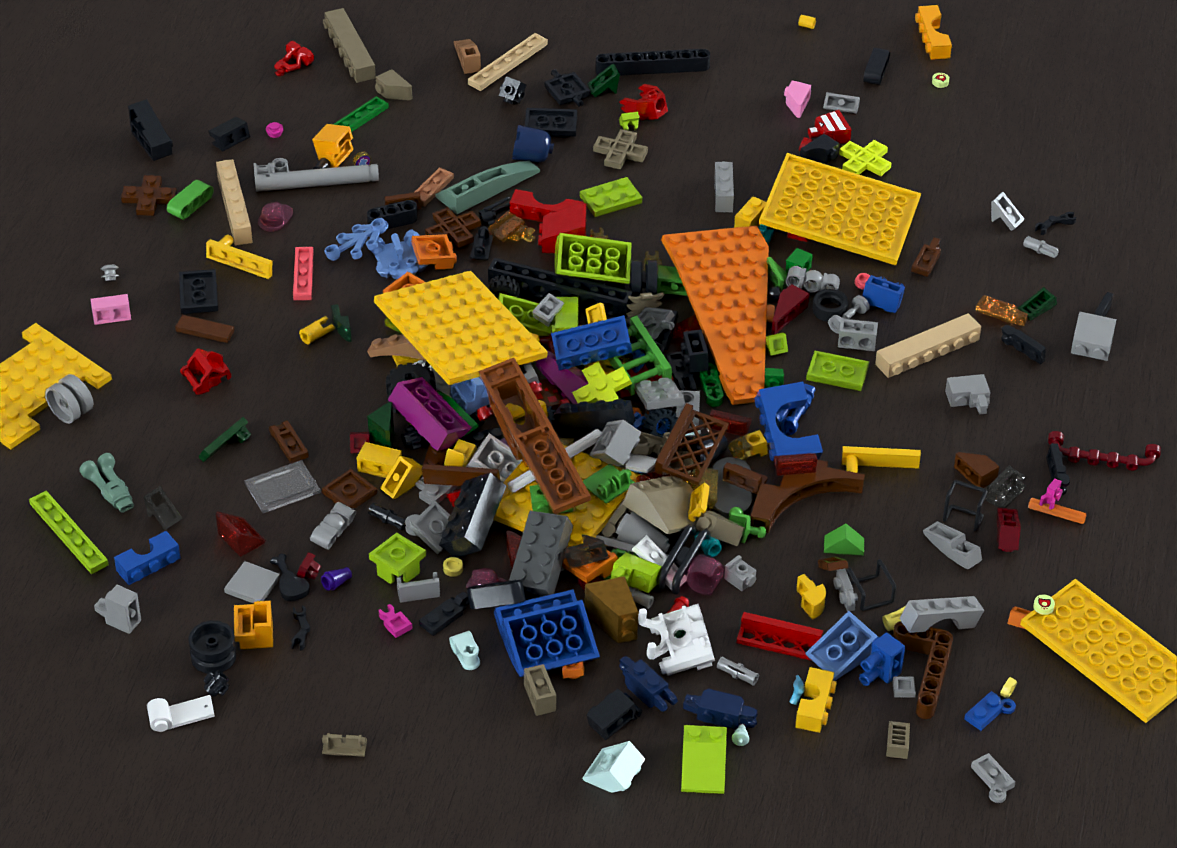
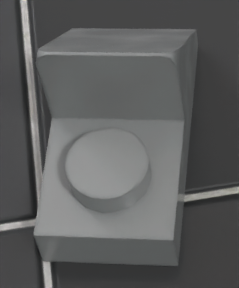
[991,192,1024,231]
[532,293,564,327]

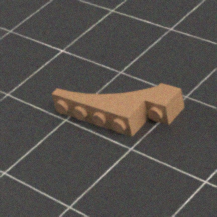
[367,335,426,361]

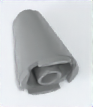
[613,511,670,554]

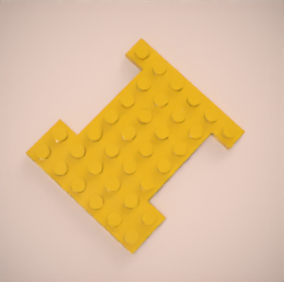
[0,323,112,450]

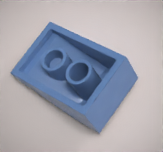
[805,611,878,681]

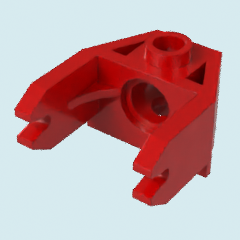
[619,84,668,120]

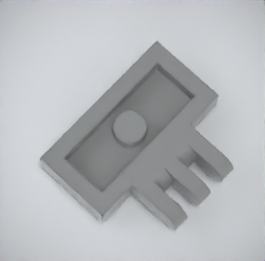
[415,477,459,505]

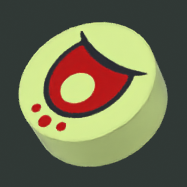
[932,73,949,88]
[1033,595,1055,615]

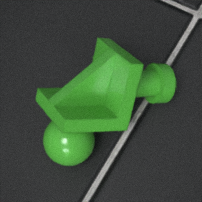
[729,507,766,543]

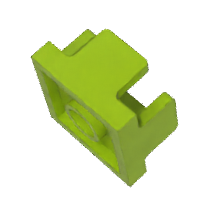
[369,533,426,584]

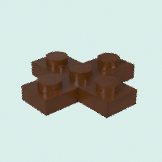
[121,175,177,216]
[425,207,481,248]

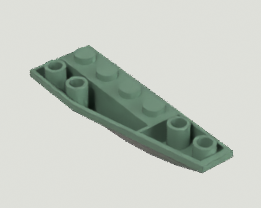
[435,161,540,214]

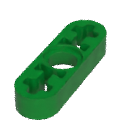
[699,363,723,407]

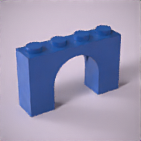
[754,382,823,467]

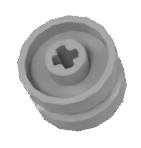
[45,374,94,424]

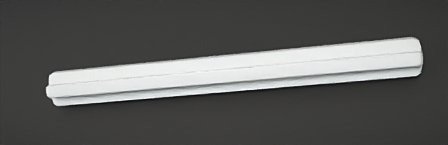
[507,429,602,493]

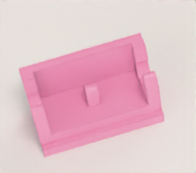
[91,294,131,325]

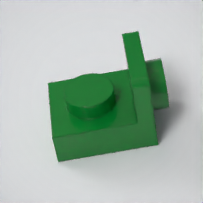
[764,368,784,388]

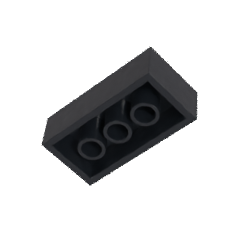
[439,473,507,558]

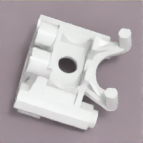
[638,604,715,676]

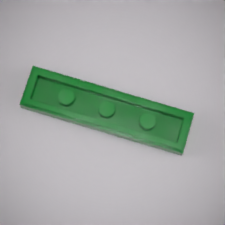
[333,96,389,132]

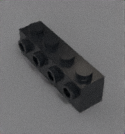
[554,399,636,434]

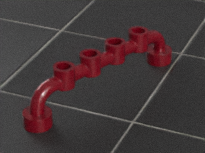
[1048,431,1161,471]

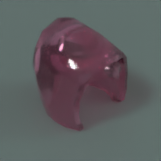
[687,554,724,595]

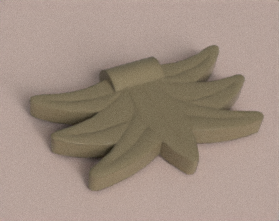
[626,292,664,317]

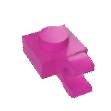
[1039,479,1063,509]

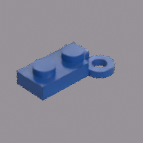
[964,691,1016,731]

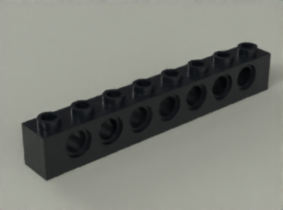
[488,258,632,318]

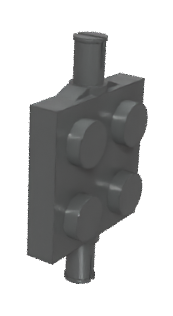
[625,307,675,340]

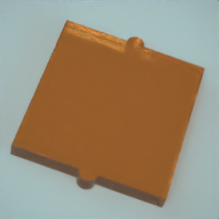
[488,211,525,242]

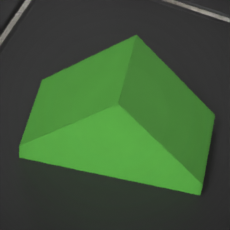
[824,524,864,556]

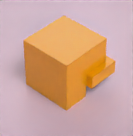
[312,124,353,168]
[234,601,273,649]

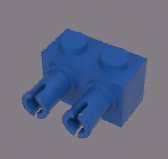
[862,275,905,313]
[859,632,905,686]

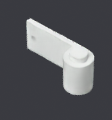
[147,695,215,732]

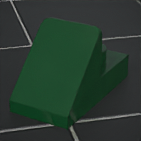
[587,64,620,98]

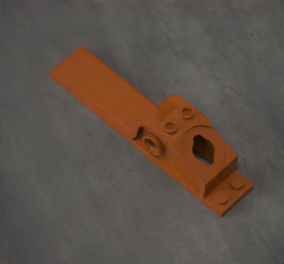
[478,358,591,514]

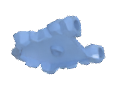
[371,229,428,280]

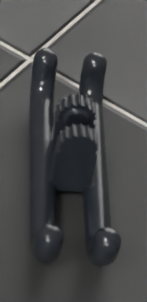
[657,524,711,595]

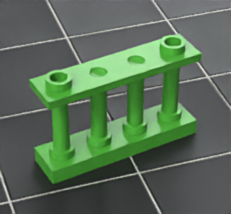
[608,316,672,396]

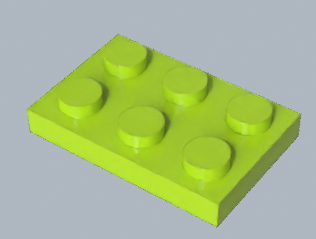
[580,177,643,217]

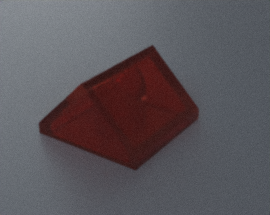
[216,511,266,557]

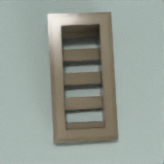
[886,721,910,759]

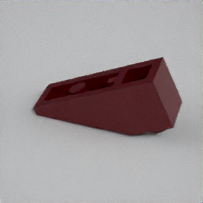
[772,284,809,335]
[997,508,1021,552]

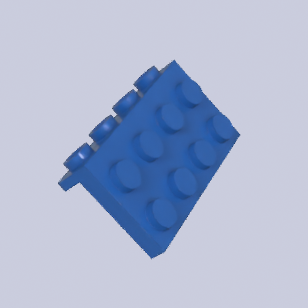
[551,315,632,370]

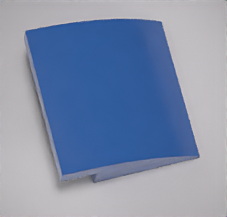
[494,589,600,677]

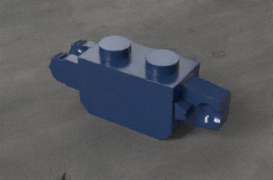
[619,656,678,712]
[683,689,758,729]

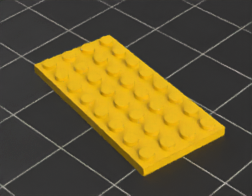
[1020,579,1177,723]

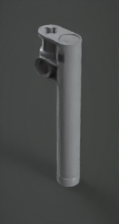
[253,158,379,192]

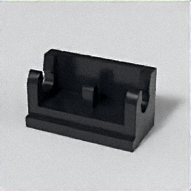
[208,117,250,152]

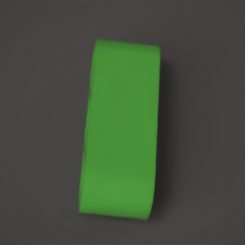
[167,180,214,220]

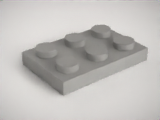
[635,378,685,410]

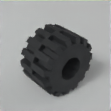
[386,363,436,416]

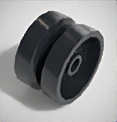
[629,260,657,297]
[188,620,237,674]

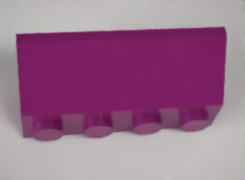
[388,377,472,451]

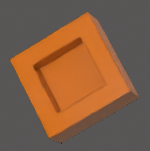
[562,661,584,679]

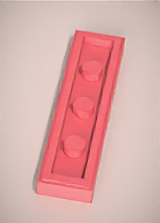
[293,247,314,300]

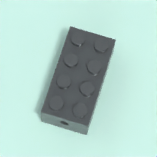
[509,511,573,597]

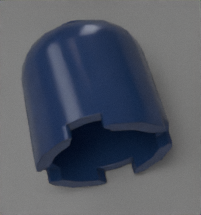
[512,125,554,163]

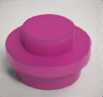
[266,122,283,138]

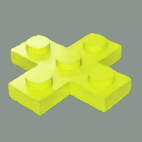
[839,140,891,176]
[572,362,632,403]

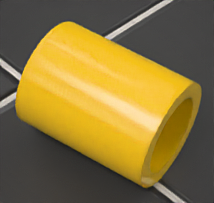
[798,14,816,29]

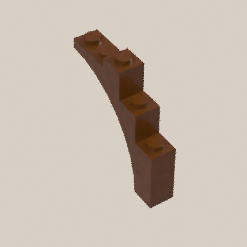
[750,458,865,533]

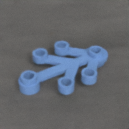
[324,218,388,261]

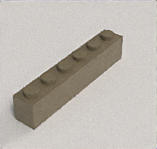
[323,8,376,83]

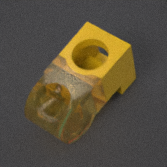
[728,430,768,460]

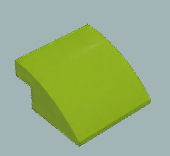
[555,233,632,284]

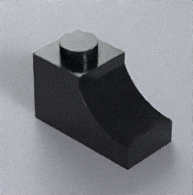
[800,134,839,164]

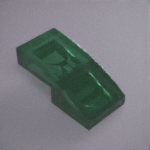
[331,304,351,342]

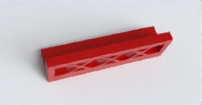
[736,612,824,661]

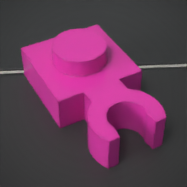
[379,604,412,638]

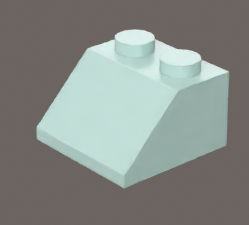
[582,741,645,793]

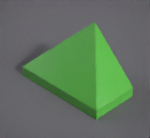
[767,257,788,293]

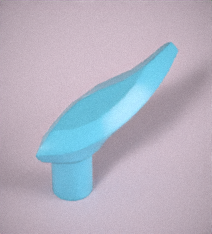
[789,675,805,705]

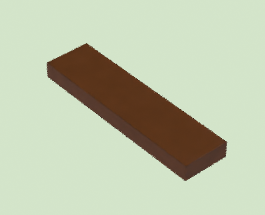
[421,464,501,486]

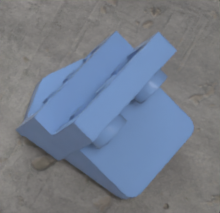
[450,377,489,416]

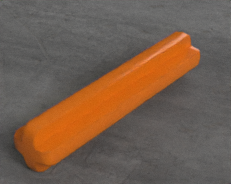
[1028,498,1086,524]

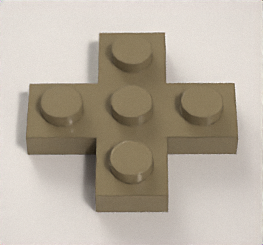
[593,129,648,169]

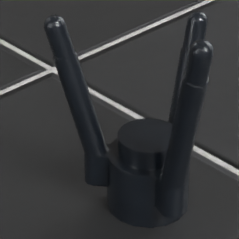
[479,197,520,226]

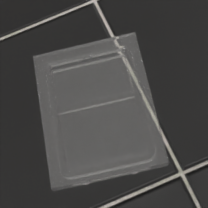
[244,460,321,513]

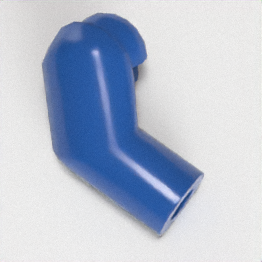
[631,349,646,373]

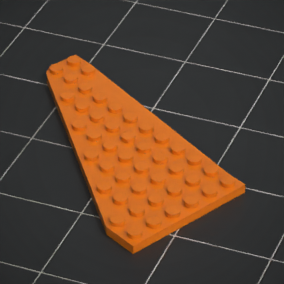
[661,226,769,405]

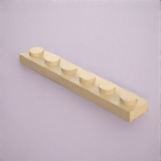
[468,33,548,91]

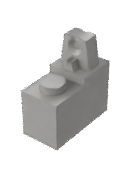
[945,374,990,414]
[94,585,141,634]

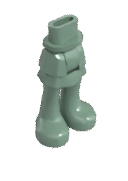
[80,453,134,512]

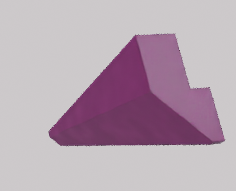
[535,350,588,404]

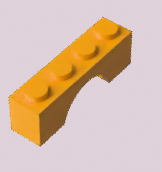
[915,5,952,60]

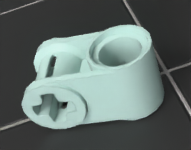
[449,631,480,670]

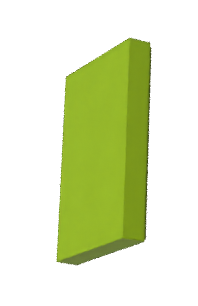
[806,351,870,391]

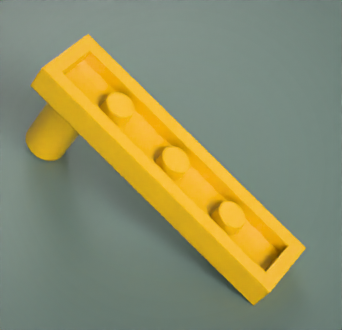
[206,235,272,279]
[841,446,921,473]

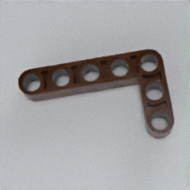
[893,621,953,719]

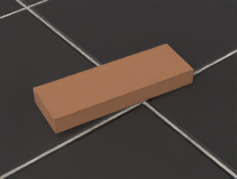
[415,167,454,207]

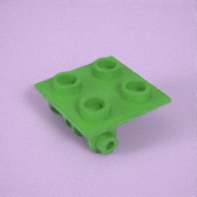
[583,464,635,504]

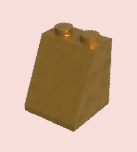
[585,576,638,643]

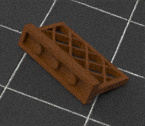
[655,403,729,486]

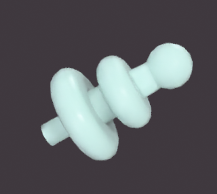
[732,724,749,746]

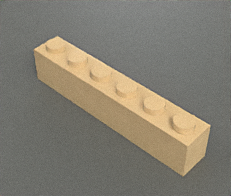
[216,159,253,246]
[875,313,981,378]

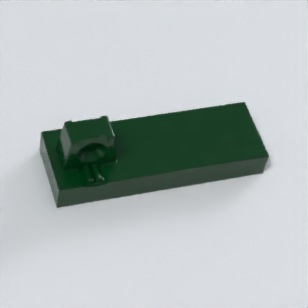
[199,417,251,462]

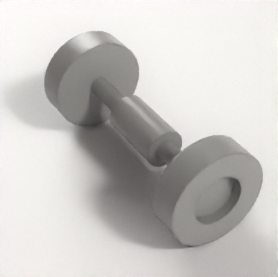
[828,295,869,334]

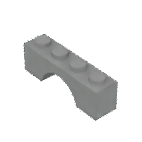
[899,596,984,633]

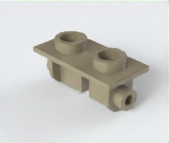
[322,733,367,757]

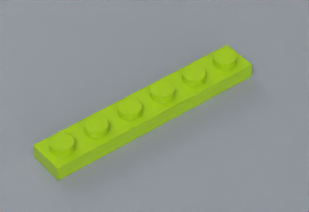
[29,491,109,574]

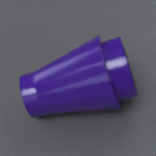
[321,567,352,590]

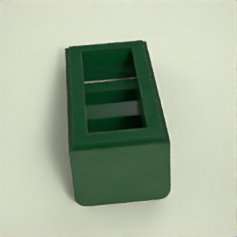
[1017,287,1057,321]

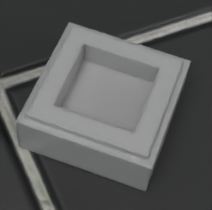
[893,677,916,697]

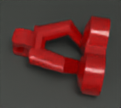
[274,41,314,77]

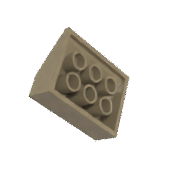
[622,475,699,534]

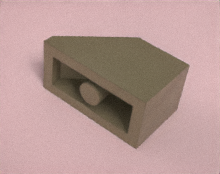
[375,69,412,100]
[695,511,745,546]

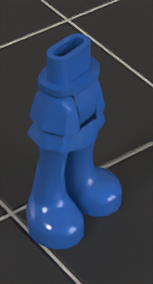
[776,384,816,436]

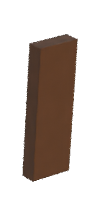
[175,315,234,343]

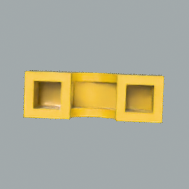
[795,667,837,733]

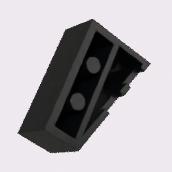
[128,99,173,161]

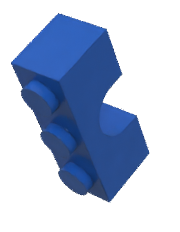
[114,531,181,585]

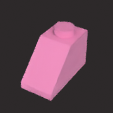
[784,81,811,118]

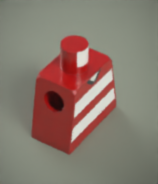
[808,110,852,144]

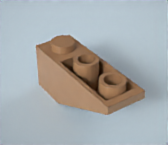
[454,39,481,74]

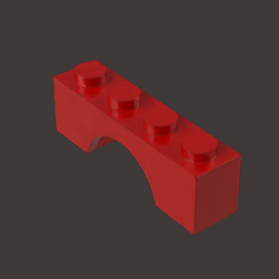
[509,189,584,222]

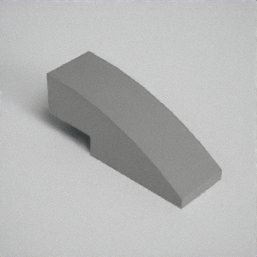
[923,521,982,569]

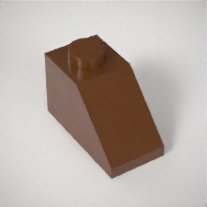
[954,452,999,488]

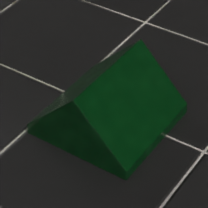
[367,402,394,448]

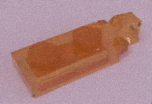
[975,295,1028,326]

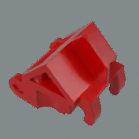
[180,348,231,395]

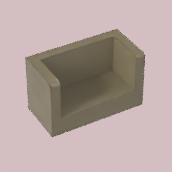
[524,664,556,716]

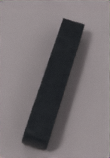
[595,49,711,75]

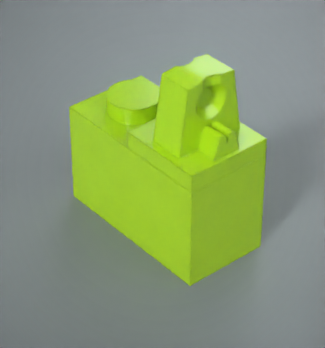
[611,552,662,593]

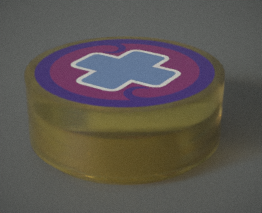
[353,152,371,166]

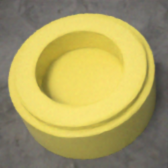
[443,557,463,577]
[1000,677,1017,698]

